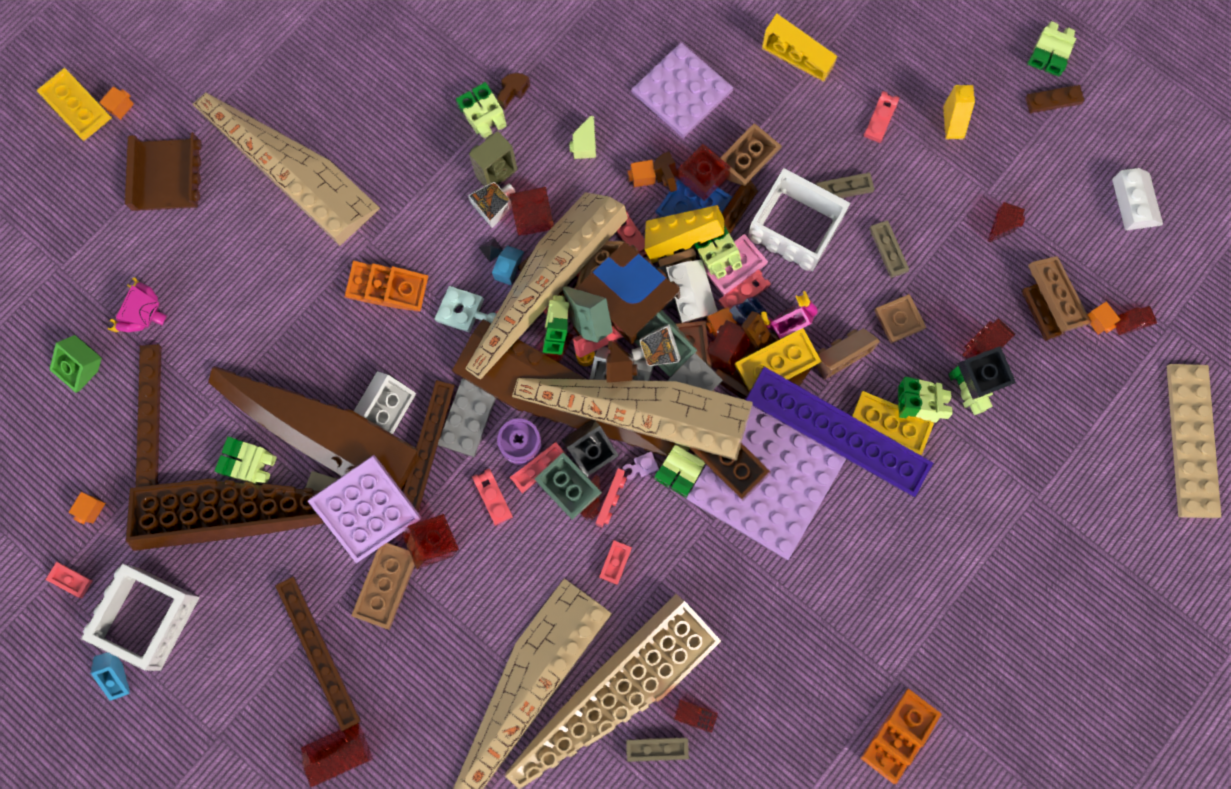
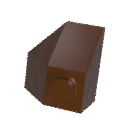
[606,340,638,383]

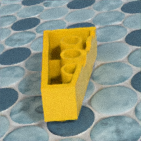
[762,13,837,82]
[644,205,724,263]

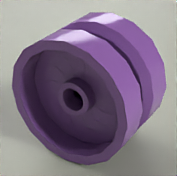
[497,418,542,465]

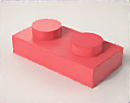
[599,541,632,585]
[46,562,93,598]

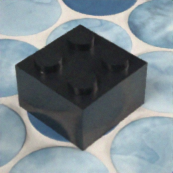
[957,346,1016,399]
[561,419,619,477]

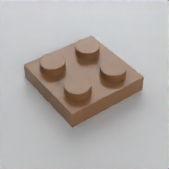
[874,294,926,344]

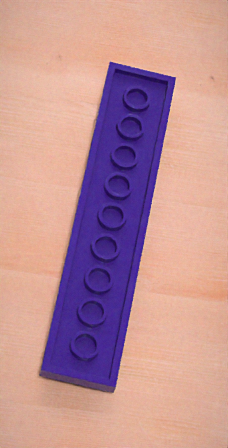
[745,367,933,497]

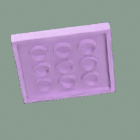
[632,43,733,138]
[308,455,421,563]

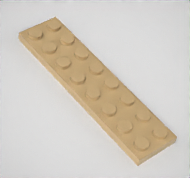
[1167,364,1221,518]

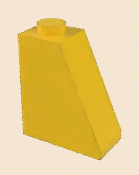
[943,85,975,139]

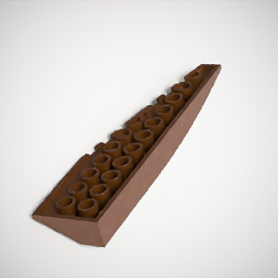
[452,319,677,457]
[208,366,419,491]
[126,478,324,551]

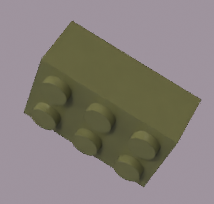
[469,131,517,187]

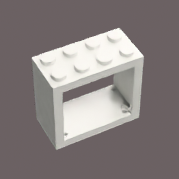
[748,168,850,272]
[81,564,200,671]

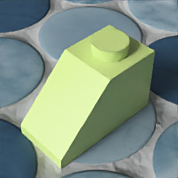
[570,116,596,159]

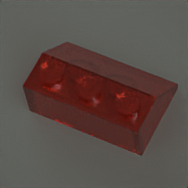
[301,723,374,788]

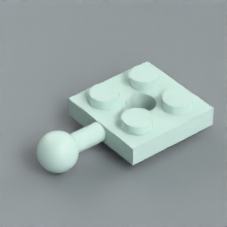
[434,286,497,333]

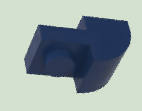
[729,296,766,325]

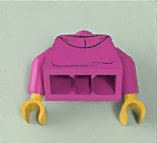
[107,277,167,333]
[760,291,818,339]

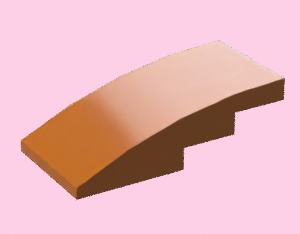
[344,260,428,312]
[860,689,942,784]

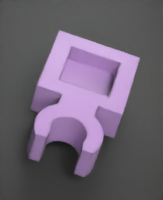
[622,452,659,480]

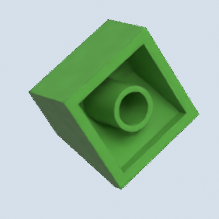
[49,335,102,393]

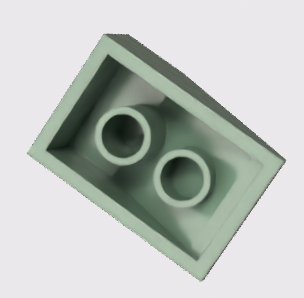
[562,286,613,343]
[635,310,697,377]
[534,453,602,520]

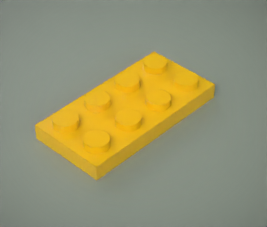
[36,68,112,141]
[734,328,822,392]
[852,391,934,456]

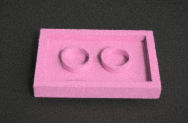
[704,234,768,296]

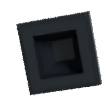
[479,238,503,262]

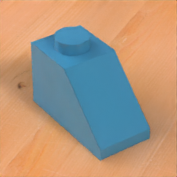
[492,246,525,286]
[91,652,130,701]

